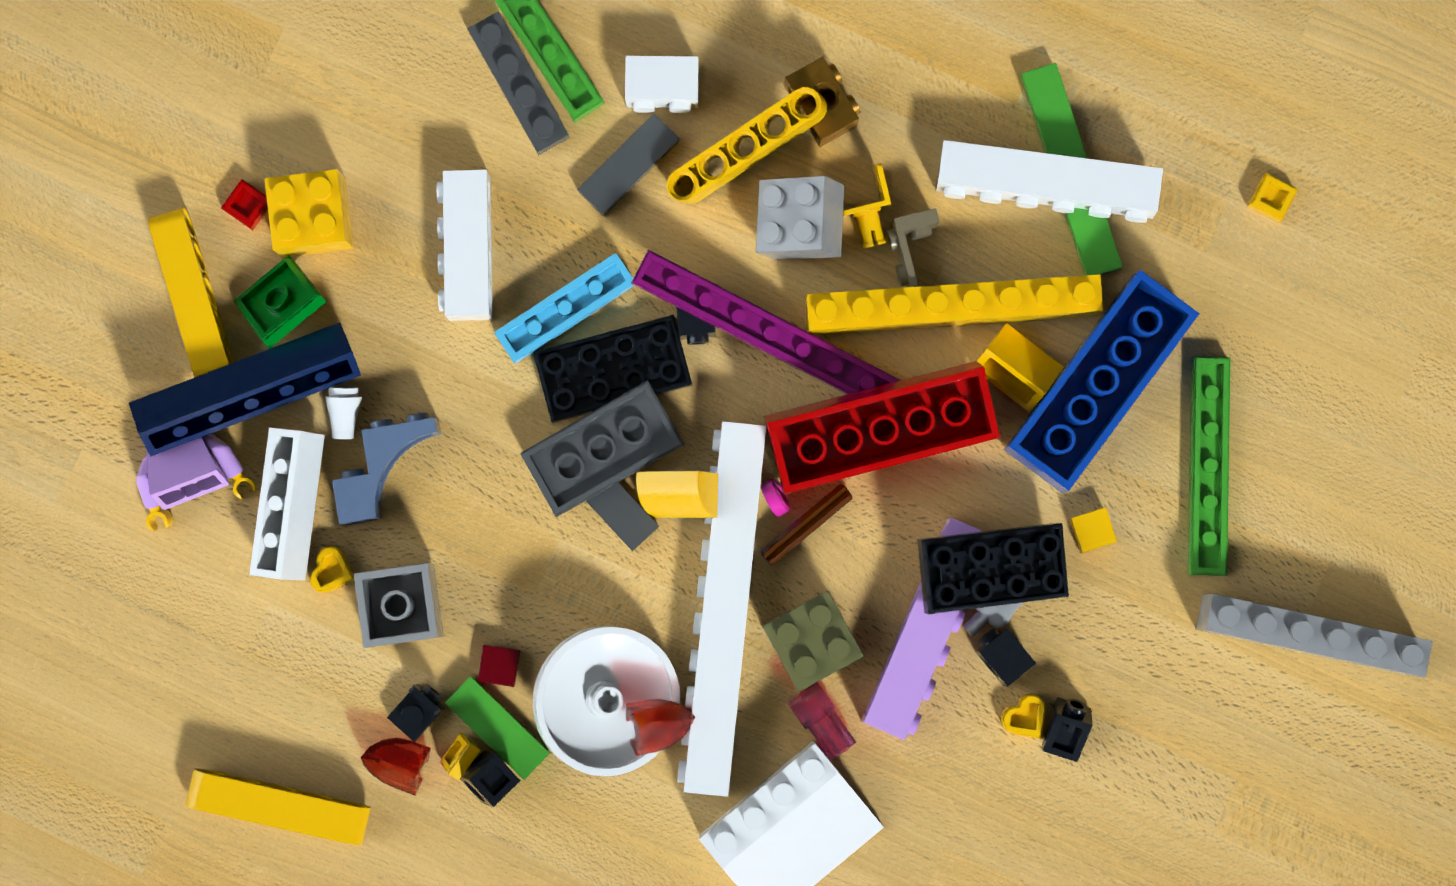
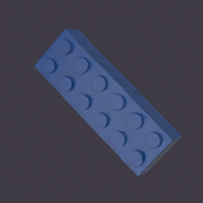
[1003,270,1200,493]

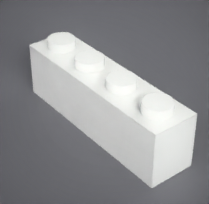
[437,170,493,321]
[249,427,325,581]

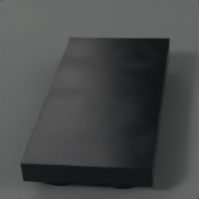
[533,315,693,423]
[917,522,1069,614]

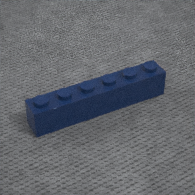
[129,322,361,457]

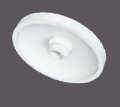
[533,626,680,776]

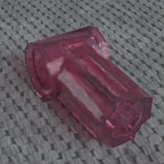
[787,682,856,760]

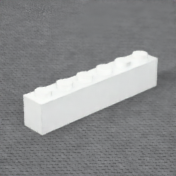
[936,140,1163,223]

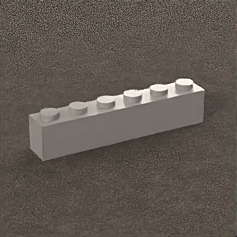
[1196,594,1433,678]

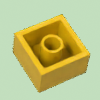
[264,169,354,258]

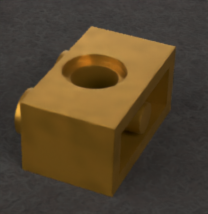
[784,56,861,148]

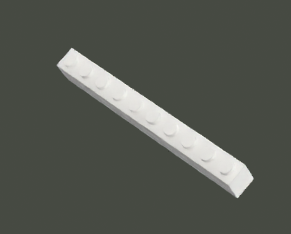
[677,421,766,797]

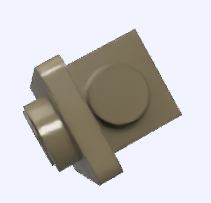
[887,208,940,287]

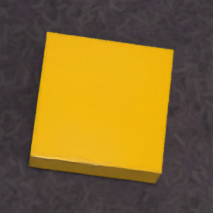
[1247,172,1298,223]
[1069,507,1117,553]
[440,732,480,781]

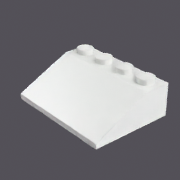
[699,741,884,886]

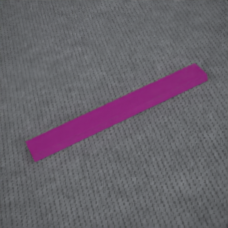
[631,250,900,394]

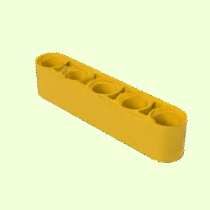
[667,87,827,204]
[148,207,234,377]
[185,768,371,845]

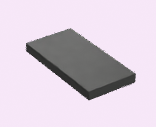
[520,380,685,517]

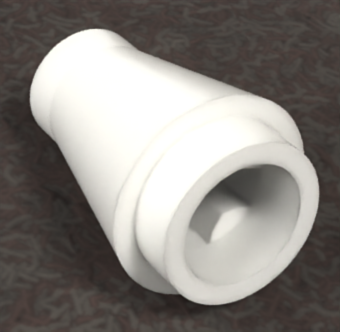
[325,386,362,439]

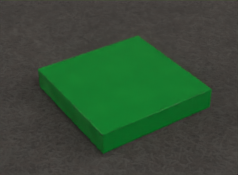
[233,255,327,349]

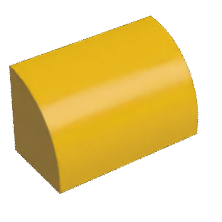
[977,323,1064,412]
[636,471,718,518]

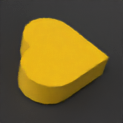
[309,546,355,593]
[1000,694,1046,739]

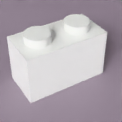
[625,56,699,113]

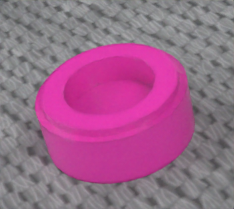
[761,478,791,517]

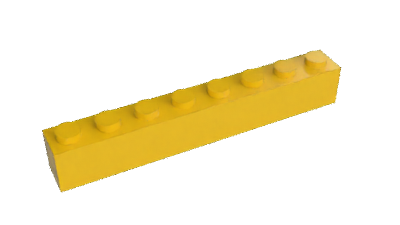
[805,274,1103,336]

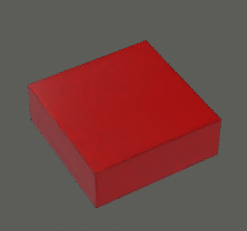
[221,179,268,231]

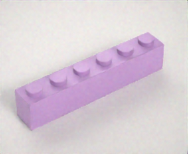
[861,517,981,741]

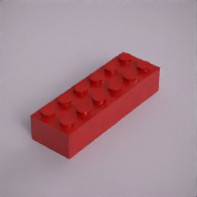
[764,361,1000,494]

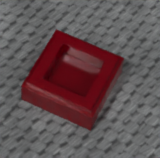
[477,645,521,687]

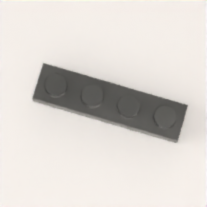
[467,11,570,155]

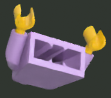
[136,433,257,531]

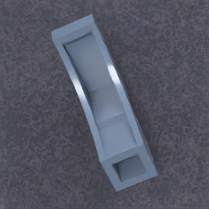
[332,413,441,525]

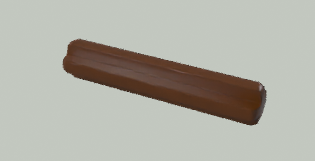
[761,484,853,565]

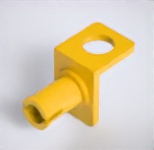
[843,163,891,248]

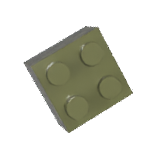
[762,591,864,692]

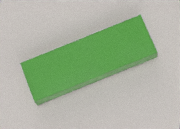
[445,676,551,780]

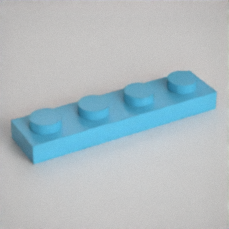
[494,253,634,364]

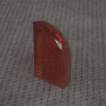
[626,699,695,756]
[361,738,431,796]

